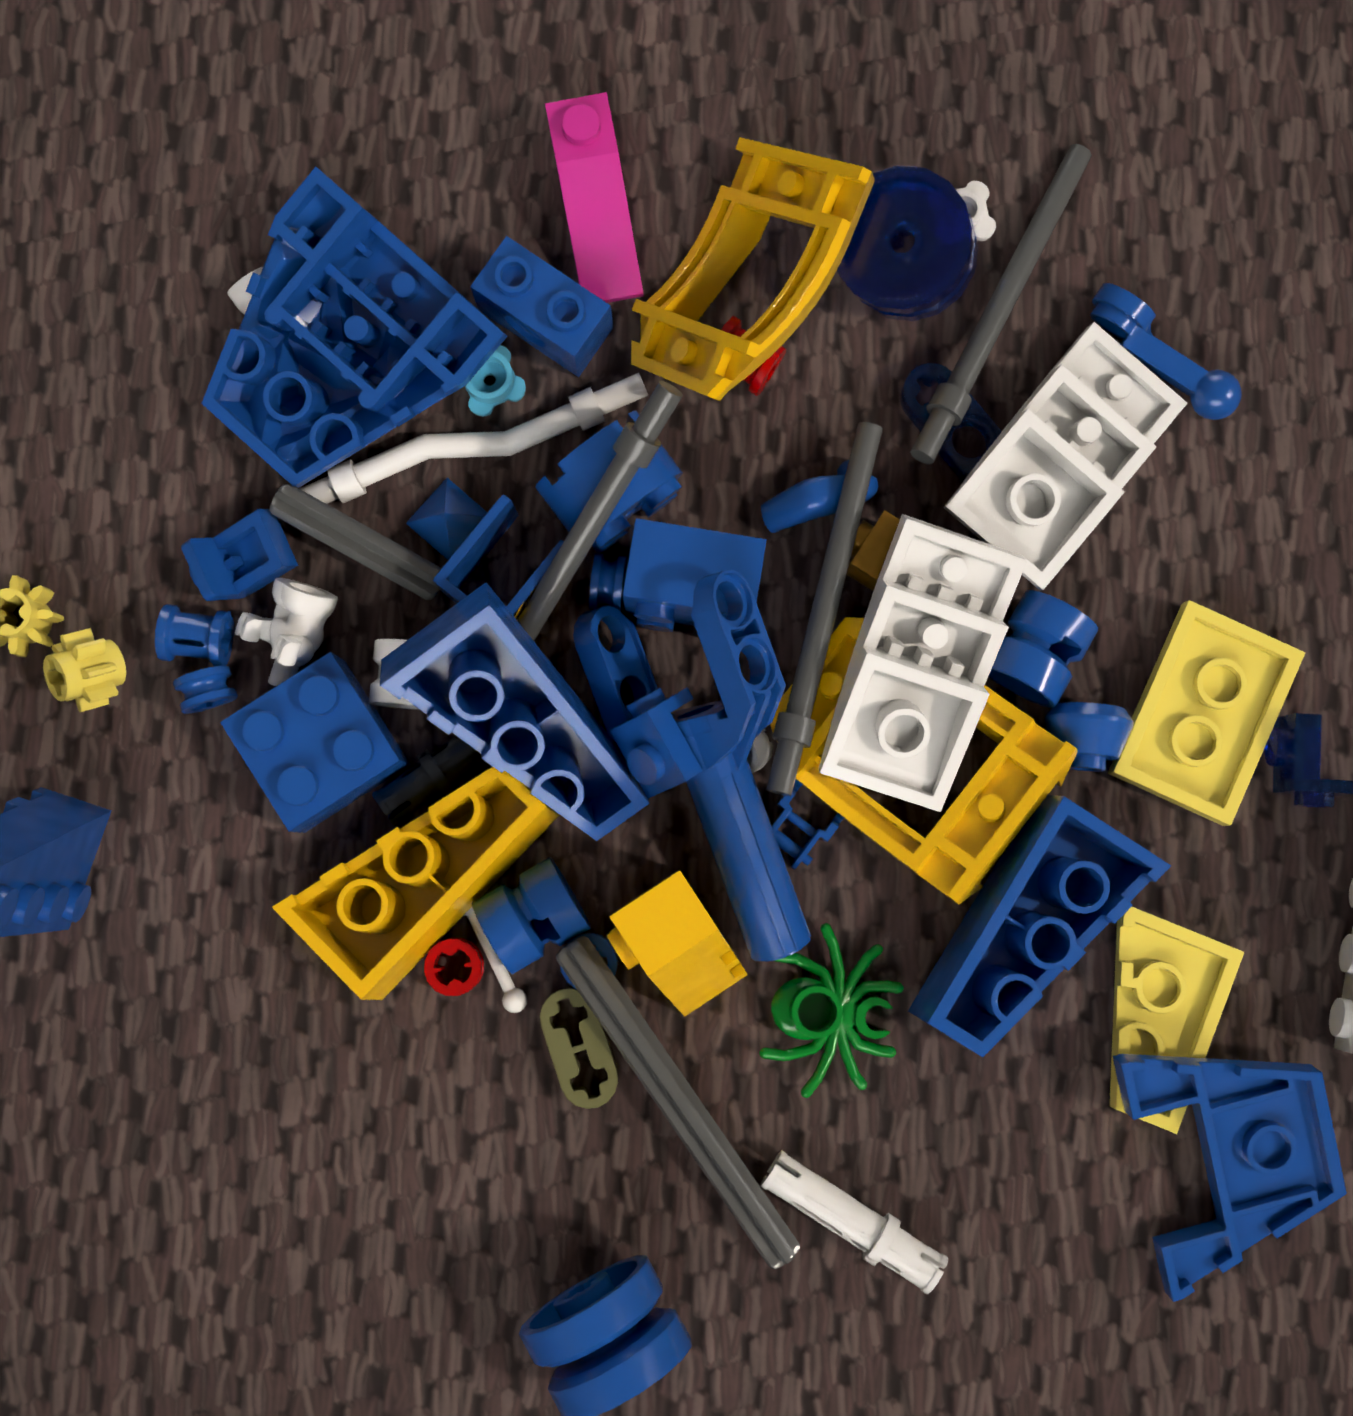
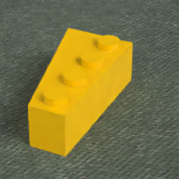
[272,767,559,1000]

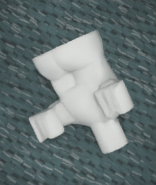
[235,578,338,686]

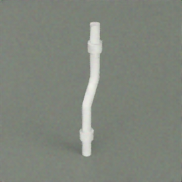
[299,372,648,504]

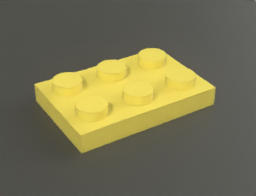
[1108,600,1306,826]

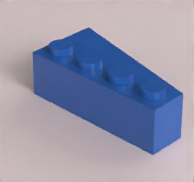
[380,582,649,841]

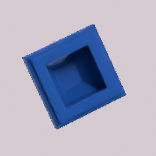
[406,478,487,560]

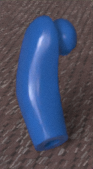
[761,460,878,533]

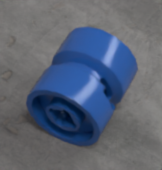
[988,590,1098,708]
[471,857,592,974]

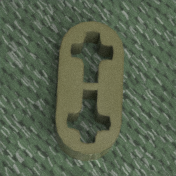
[540,986,619,1109]

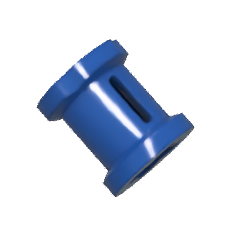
[155,604,235,666]

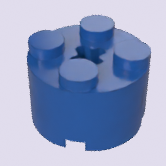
[535,411,683,554]

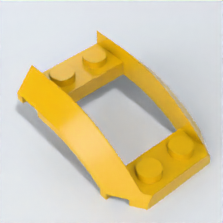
[631,137,875,401]
[770,617,1078,905]

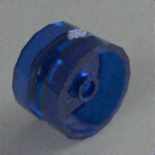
[837,165,979,321]

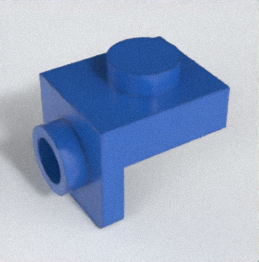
[181,509,298,601]
[609,687,703,799]

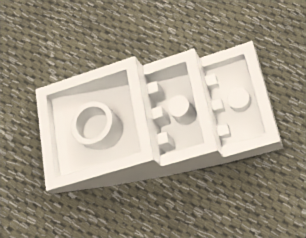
[944,322,1187,591]
[818,514,1028,812]

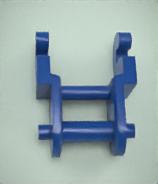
[771,779,845,870]

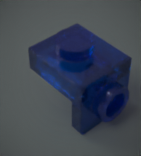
[1264,713,1353,808]

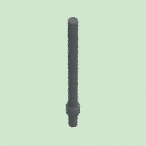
[910,144,1092,464]
[517,381,683,641]
[766,422,883,796]

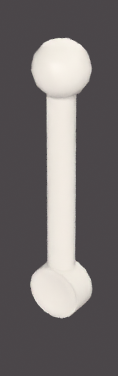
[464,907,527,1013]

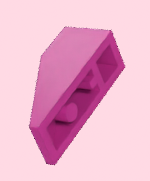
[545,92,644,303]

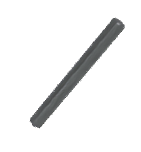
[556,935,800,1269]

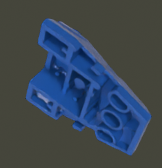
[201,166,507,488]

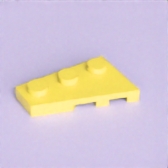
[1110,907,1244,1134]

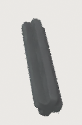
[269,484,442,600]

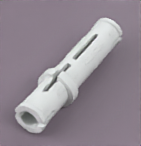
[760,1150,948,1294]

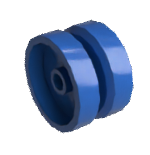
[519,1255,692,1416]

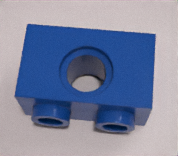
[470,236,613,377]

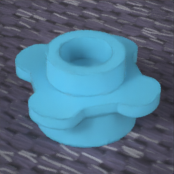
[465,345,526,417]

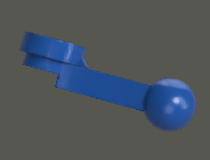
[1090,283,1242,420]

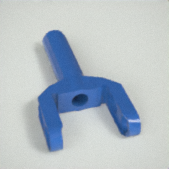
[573,570,811,962]

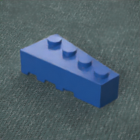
[0,787,112,937]
[908,795,1171,1057]

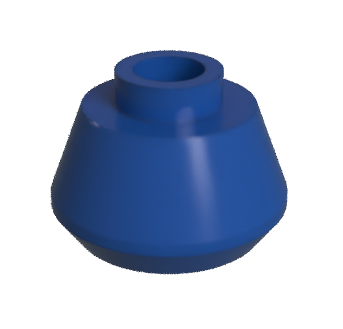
[1044,702,1134,772]

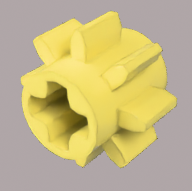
[0,575,64,657]
[43,628,126,712]

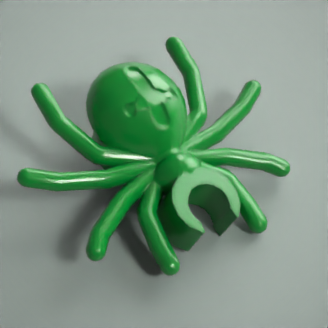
[759,923,904,1098]

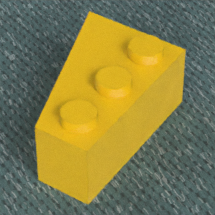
[606,870,748,1017]

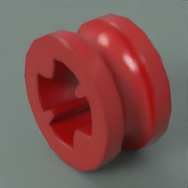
[424,937,484,996]

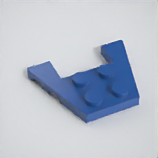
[1112,1054,1347,1302]

